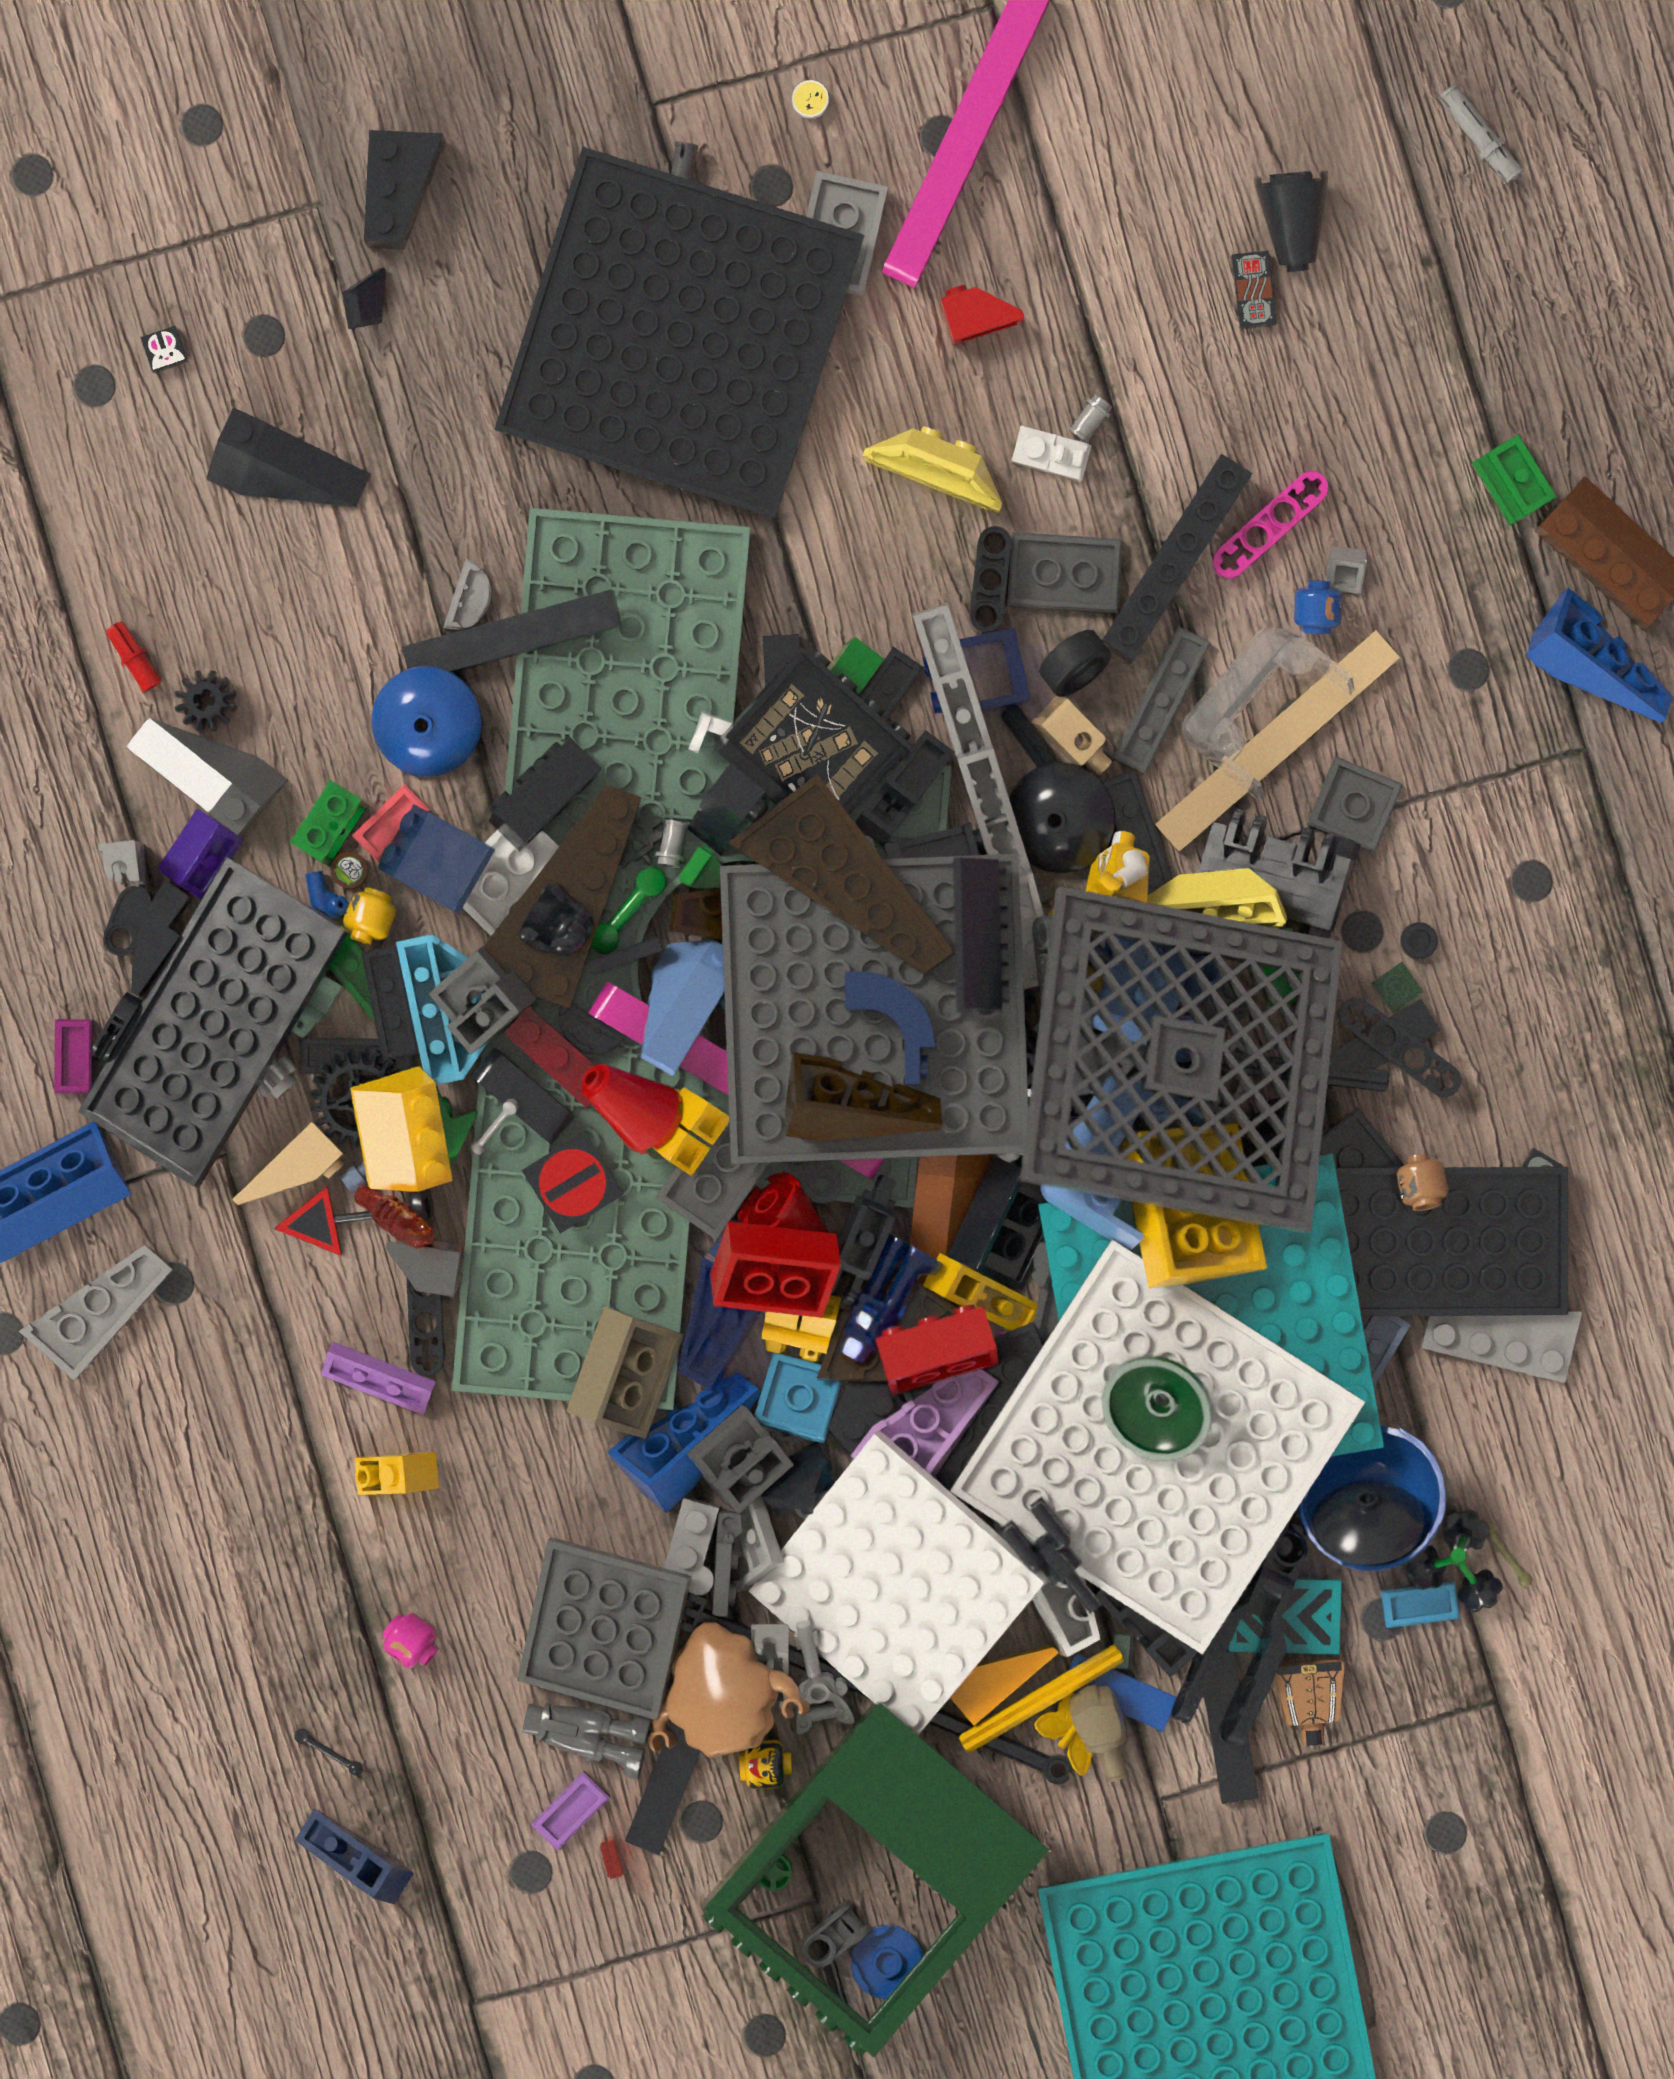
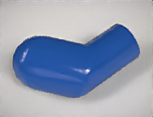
[305,871,348,918]

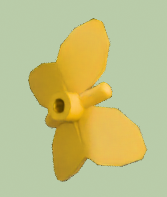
[1034,1693,1092,1776]

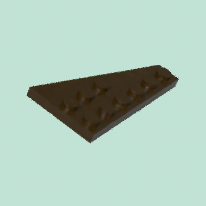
[728,774,954,975]
[483,785,642,1008]

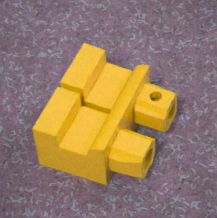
[652,1087,729,1176]
[761,1295,841,1362]

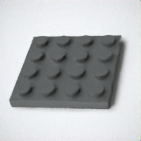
[517,1537,692,1720]

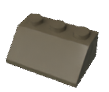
[566,1306,684,1439]

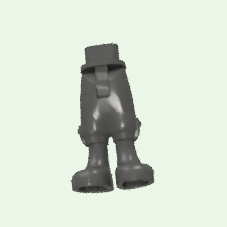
[522,1703,652,1780]

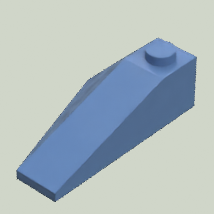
[641,939,725,1076]

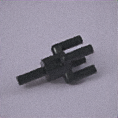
[1000,1496,1102,1614]

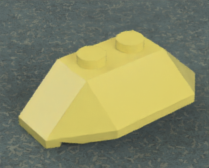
[862,426,1002,515]
[1147,868,1287,929]

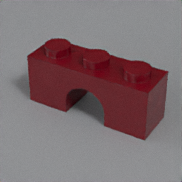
[504,1006,596,1109]

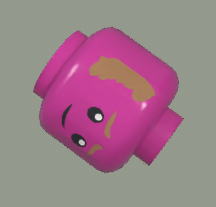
[382,1613,438,1668]

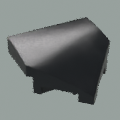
[761,1442,835,1515]

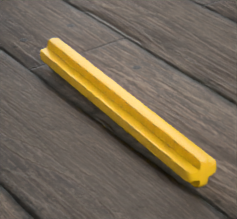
[959,1645,1124,1753]

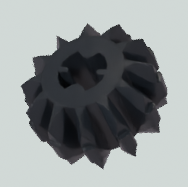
[175,670,238,732]

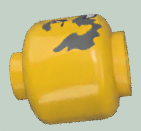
[343,887,397,945]

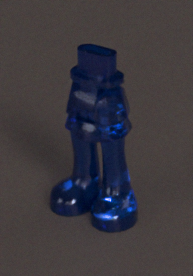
[838,1234,944,1364]

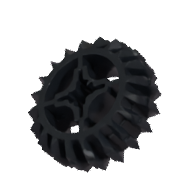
[309,1047,402,1148]

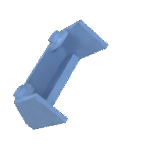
[1041,1076,1206,1251]

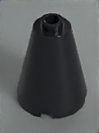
[1254,170,1328,272]

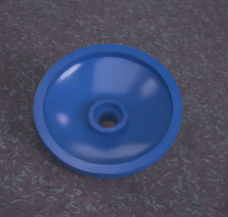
[371,666,482,777]

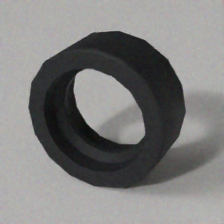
[1039,629,1112,697]

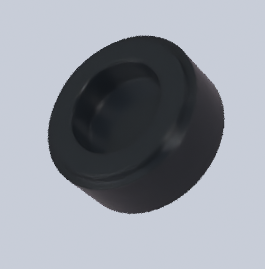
[1400,922,1438,960]

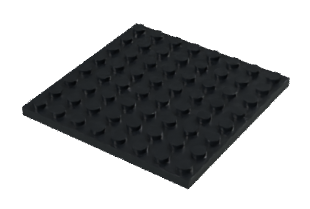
[494,147,865,519]

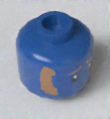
[1293,580,1343,634]

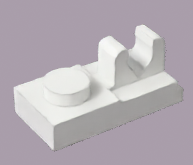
[1011,426,1092,482]

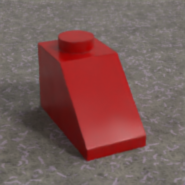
[940,285,1025,346]

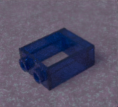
[922,627,1031,721]

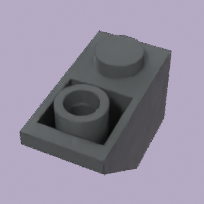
[386,1235,463,1297]

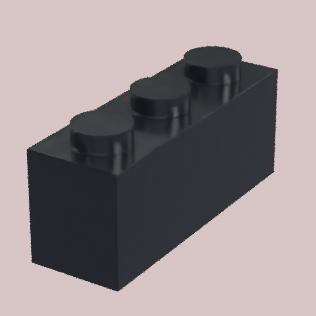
[488,737,602,852]

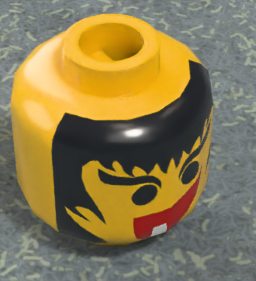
[739,1740,792,1790]

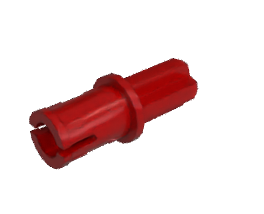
[106,621,163,693]

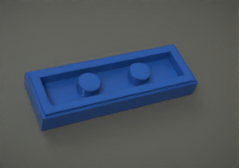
[1067,1653,1177,1732]

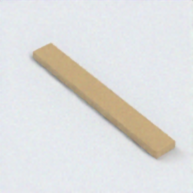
[1155,630,1400,853]

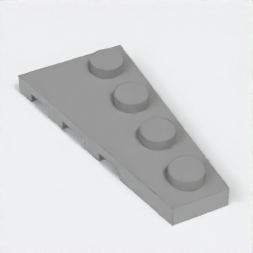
[19,1245,174,1380]
[1420,1311,1582,1383]

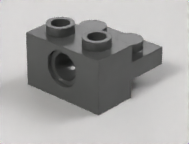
[429,946,537,1055]
[687,1405,794,1514]

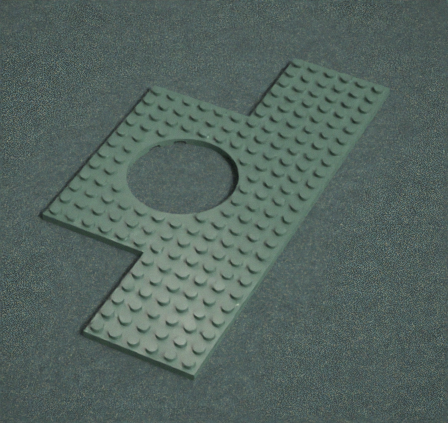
[452,508,952,1410]

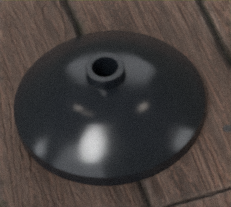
[1009,762,1116,873]
[1312,1480,1425,1565]

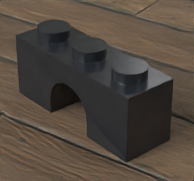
[1094,1587,1198,1678]

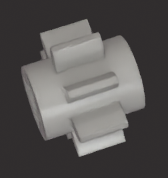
[257,1056,297,1099]

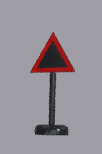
[274,1185,435,1256]

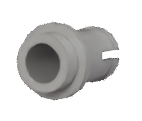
[1068,394,1112,443]
[655,820,688,868]

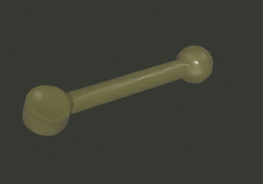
[1486,1521,1532,1587]

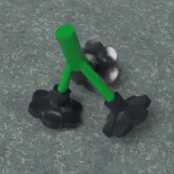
[1405,1509,1503,1612]

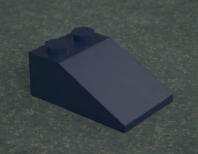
[377,804,496,914]

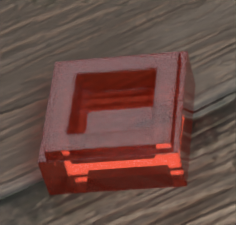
[600,1835,624,1879]

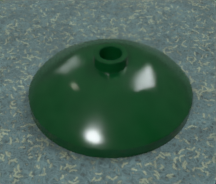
[1102,1356,1213,1461]

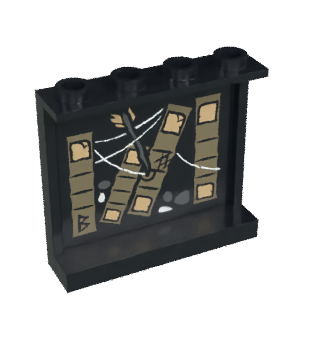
[712,647,915,814]

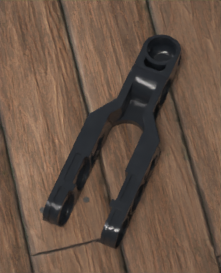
[1171,1528,1308,1748]

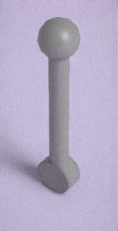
[470,1099,519,1155]

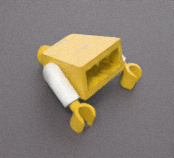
[1049,831,1150,915]

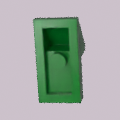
[436,1086,478,1167]

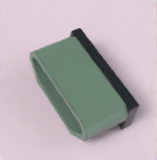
[1113,1633,1134,1670]

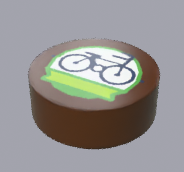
[331,852,369,889]

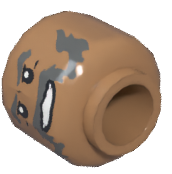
[1397,1154,1449,1211]

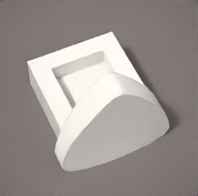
[688,711,733,753]

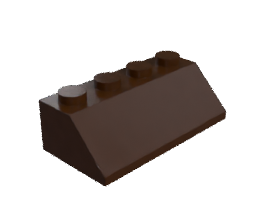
[1534,476,1674,630]

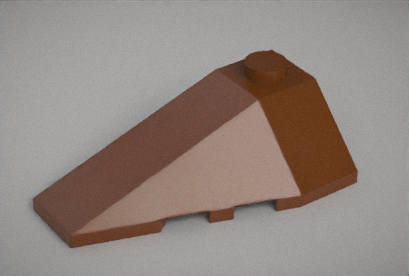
[906,1154,993,1285]

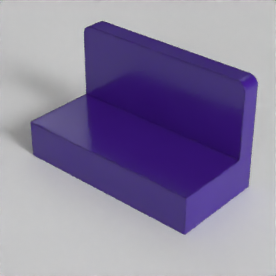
[157,809,244,900]

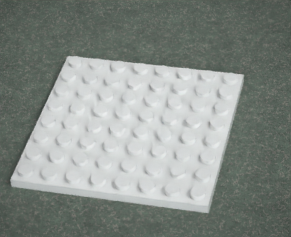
[950,1239,1365,1654]

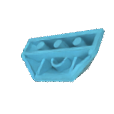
[396,934,488,1085]

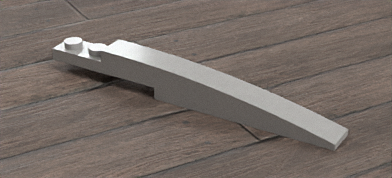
[912,603,1045,916]

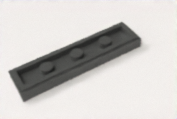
[1113,626,1211,775]

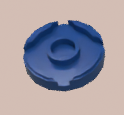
[850,1924,923,1999]

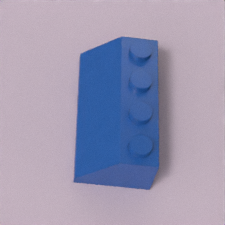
[0,1122,131,1263]

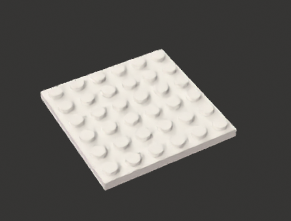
[749,1430,1049,1735]

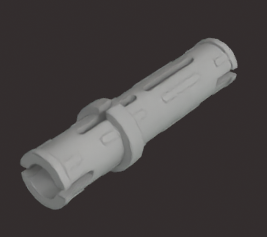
[1438,83,1524,185]

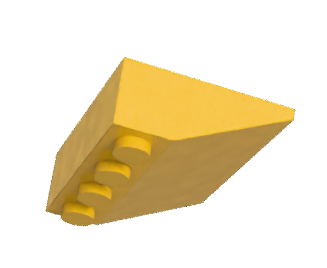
[1120,1123,1267,1288]

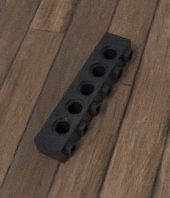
[1102,453,1253,664]

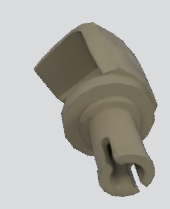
[1070,1684,1129,1782]

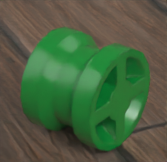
[759,1854,793,1892]

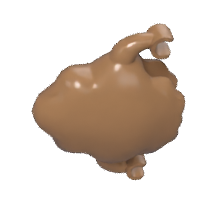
[649,1622,810,1758]

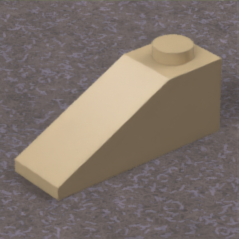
[232,1122,346,1205]

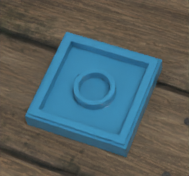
[754,1353,843,1444]

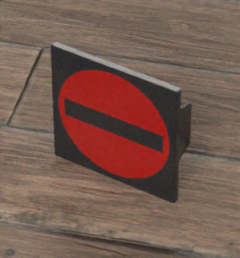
[522,1132,623,1234]

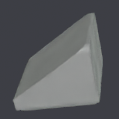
[1326,546,1367,594]

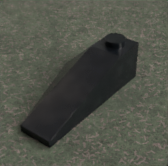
[206,407,371,508]

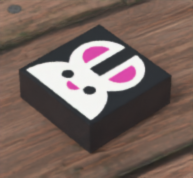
[140,326,188,374]

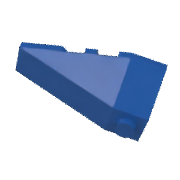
[1526,588,1673,723]
[608,1372,761,1513]

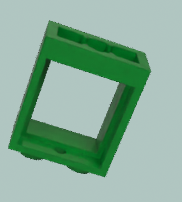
[290,779,369,867]

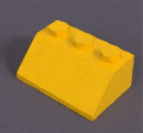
[350,1066,453,1192]

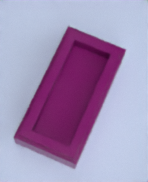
[54,1019,94,1093]

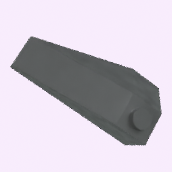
[126,718,288,838]

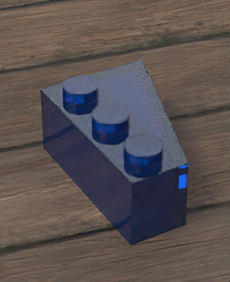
[678,1256,762,1391]

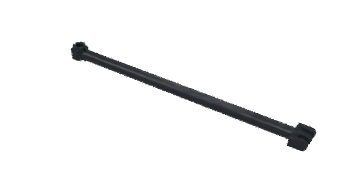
[680,1591,1072,1784]

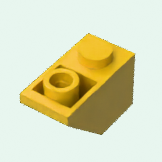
[354,1452,439,1495]

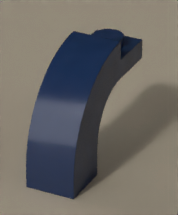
[845,971,936,1086]

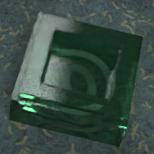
[1371,962,1423,1013]

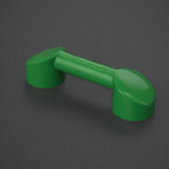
[592,867,667,954]

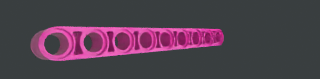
[882,0,1050,288]
[588,981,885,1180]

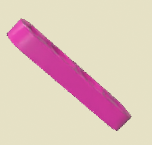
[1212,471,1328,579]

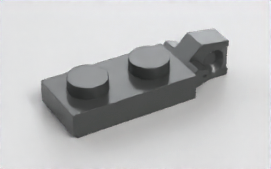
[711,1510,742,1617]

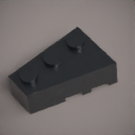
[364,130,446,250]
[687,763,768,856]

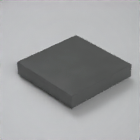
[1306,756,1403,853]

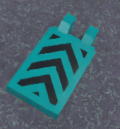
[1227,1578,1342,1655]

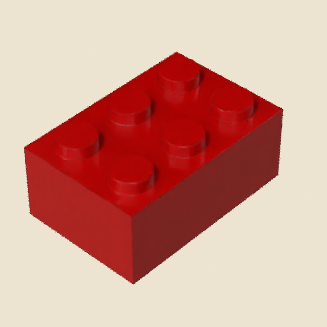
[710,1221,841,1318]
[876,1305,999,1396]

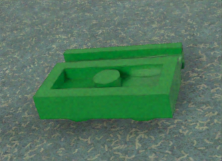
[1471,435,1556,526]

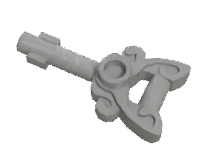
[793,1620,854,1735]

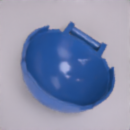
[1299,1425,1446,1571]

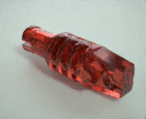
[354,1184,434,1249]

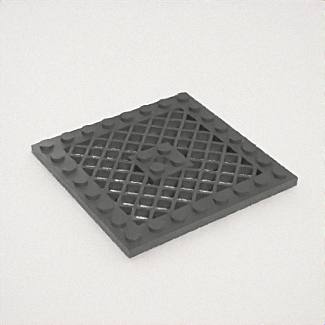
[1020,886,1343,1233]

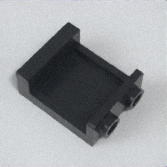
[884,822,985,859]

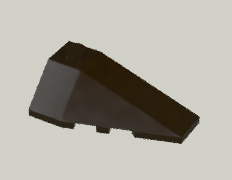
[785,1052,943,1141]

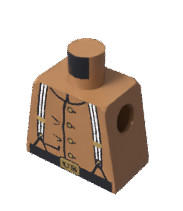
[1274,1658,1345,1746]

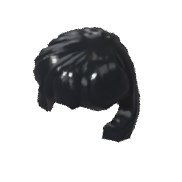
[518,883,593,957]

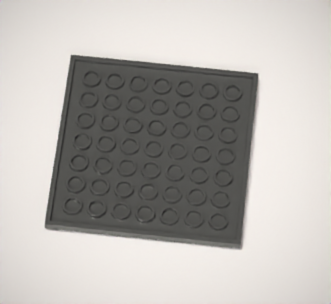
[720,854,1029,1164]

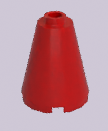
[582,1064,683,1154]
[738,1172,829,1233]

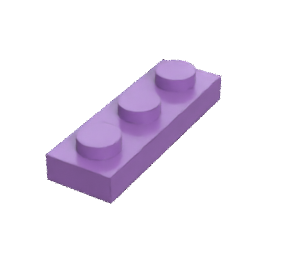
[321,1342,436,1415]

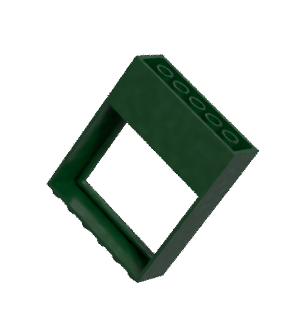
[701,1702,1049,2058]

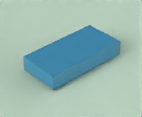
[1380,1580,1460,1628]

